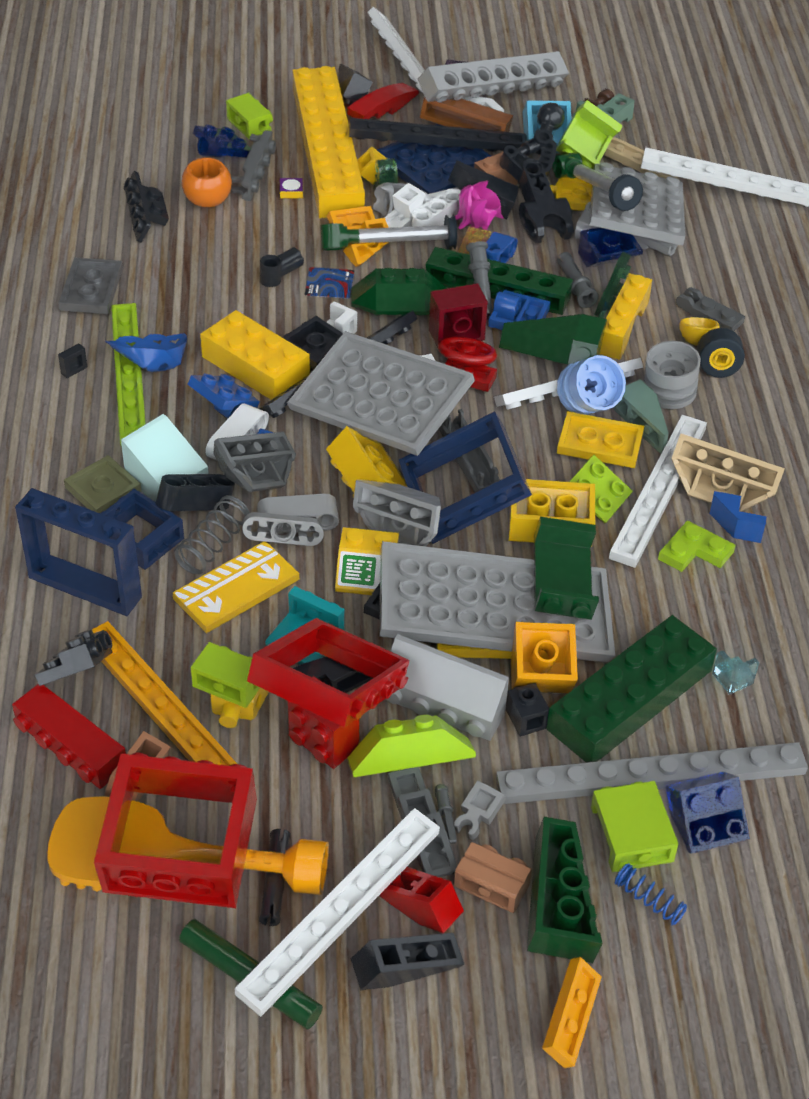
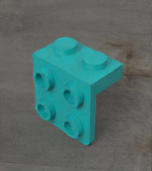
[265,586,345,665]

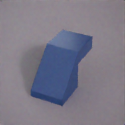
[709,491,767,543]

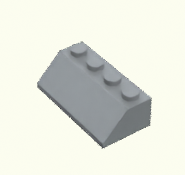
[386,634,509,741]

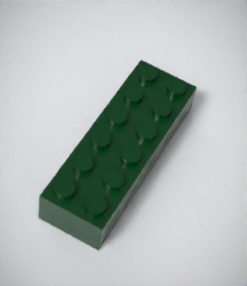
[547,615,717,763]

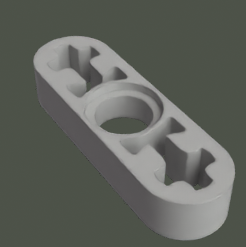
[242,512,324,546]

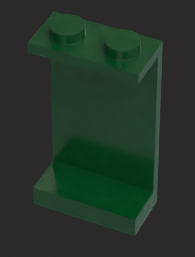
[534,516,599,620]

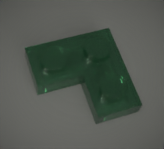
[594,251,632,318]

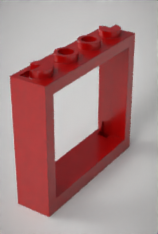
[247,618,410,727]

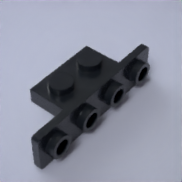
[124,171,169,242]

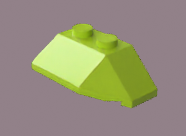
[347,715,476,778]

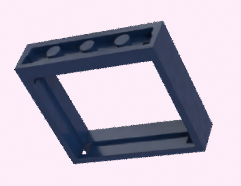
[399,411,532,544]
[15,488,142,616]

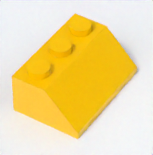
[326,426,407,498]
[508,479,595,547]

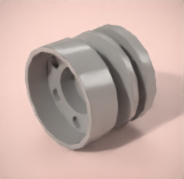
[644,341,701,410]

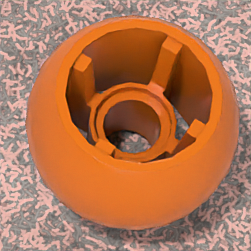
[181,158,232,207]

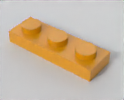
[542,957,602,1068]

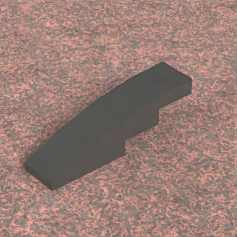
[388,767,457,877]

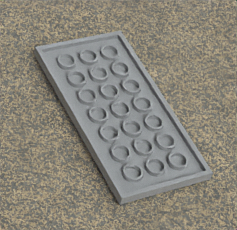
[379,541,615,663]

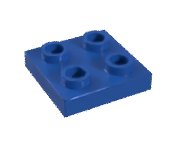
[488,290,550,330]
[187,373,260,419]

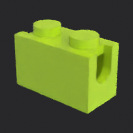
[226,93,273,140]
[191,642,260,708]

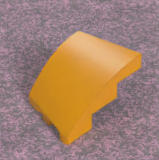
[327,206,389,267]

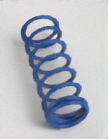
[614,863,687,925]

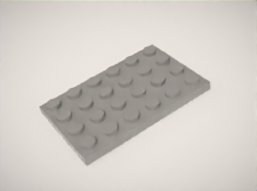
[590,162,685,245]
[287,331,475,456]

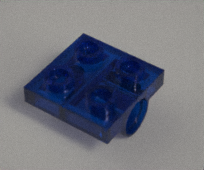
[192,124,251,158]

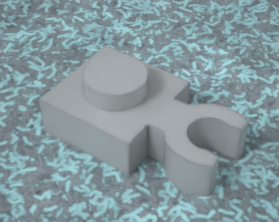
[454,780,506,840]

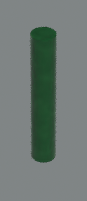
[179,919,323,1030]

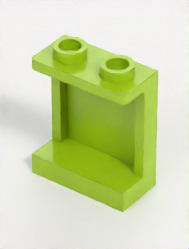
[556,100,623,169]
[591,781,678,873]

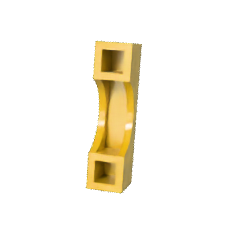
[600,273,653,360]

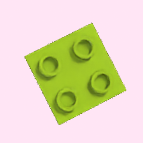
[569,455,633,523]

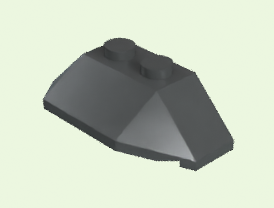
[213,432,296,492]

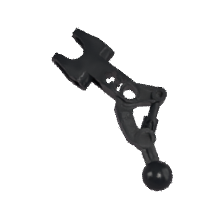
[499,103,574,243]

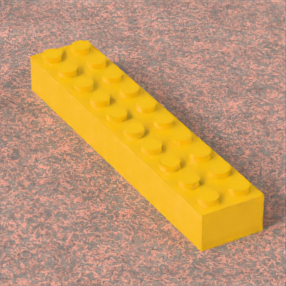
[293,66,365,218]

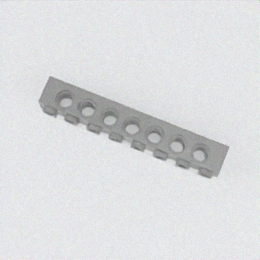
[417,51,569,103]

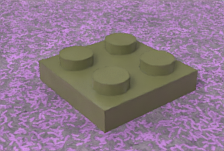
[64,455,142,513]

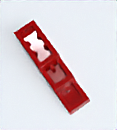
[347,82,419,119]

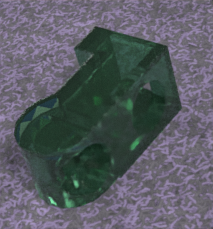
[373,158,398,191]

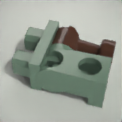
[572,89,635,123]

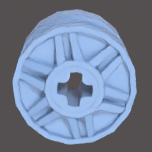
[557,355,625,415]

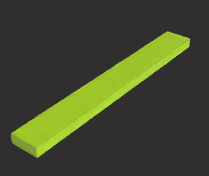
[111,303,146,446]

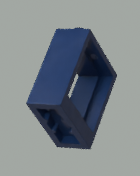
[100,489,184,570]

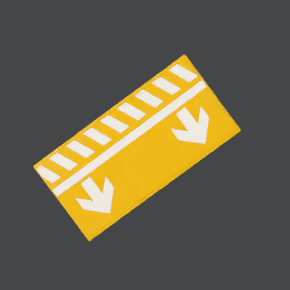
[172,541,300,634]

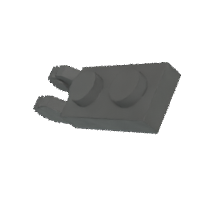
[676,287,745,331]

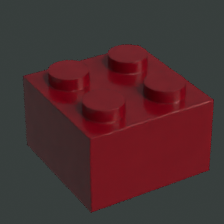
[429,283,488,348]

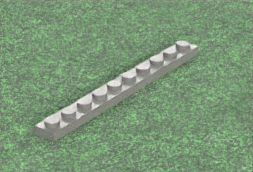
[496,742,808,804]

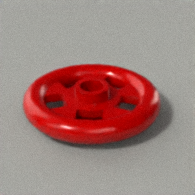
[438,337,497,366]

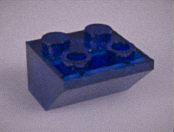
[666,771,750,854]

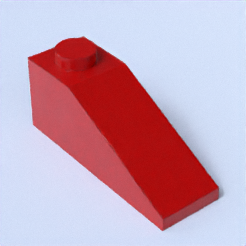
[379,867,464,933]

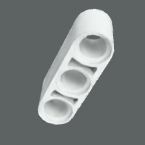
[411,188,461,227]
[206,403,269,460]

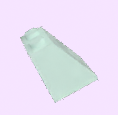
[121,414,208,502]

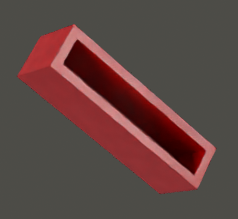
[12,684,126,790]

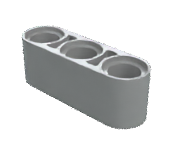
[257,494,339,534]

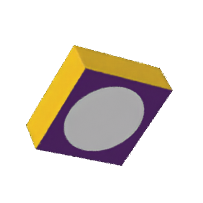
[280,178,303,198]

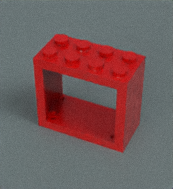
[94,753,257,908]

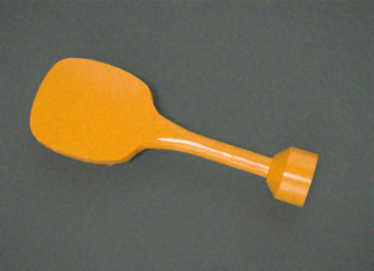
[47,796,329,895]

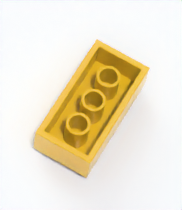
[200,310,310,400]

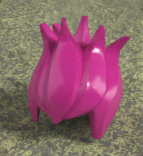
[455,180,503,236]

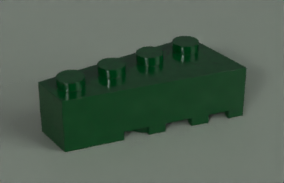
[527,816,603,963]

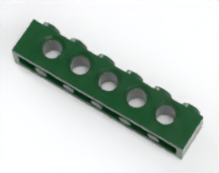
[426,247,573,315]

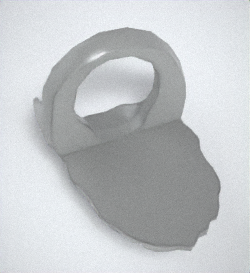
[373,182,406,217]

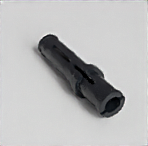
[259,829,291,926]

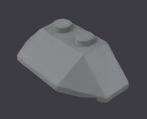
[353,480,441,547]

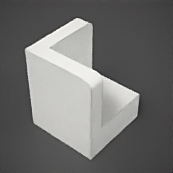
[327,301,357,334]

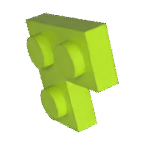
[658,520,736,572]

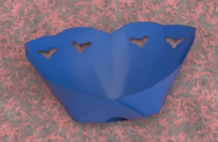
[105,333,187,372]

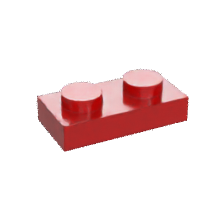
[445,359,497,392]

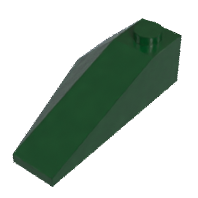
[499,314,607,365]

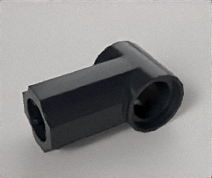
[260,247,304,287]

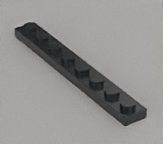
[349,118,527,151]
[258,311,418,418]

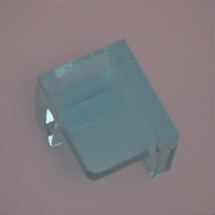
[712,650,759,695]

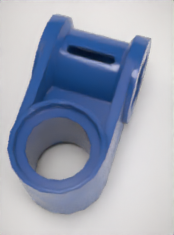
[486,232,518,263]

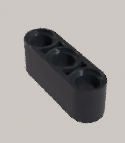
[156,474,235,511]

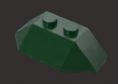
[351,268,448,315]

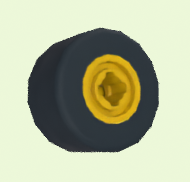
[697,328,745,378]

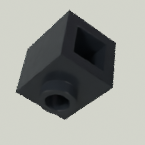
[505,683,549,737]

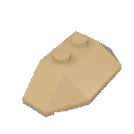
[671,434,785,512]

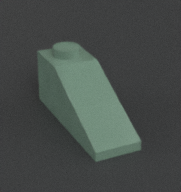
[613,379,669,454]

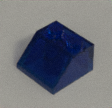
[578,227,643,267]

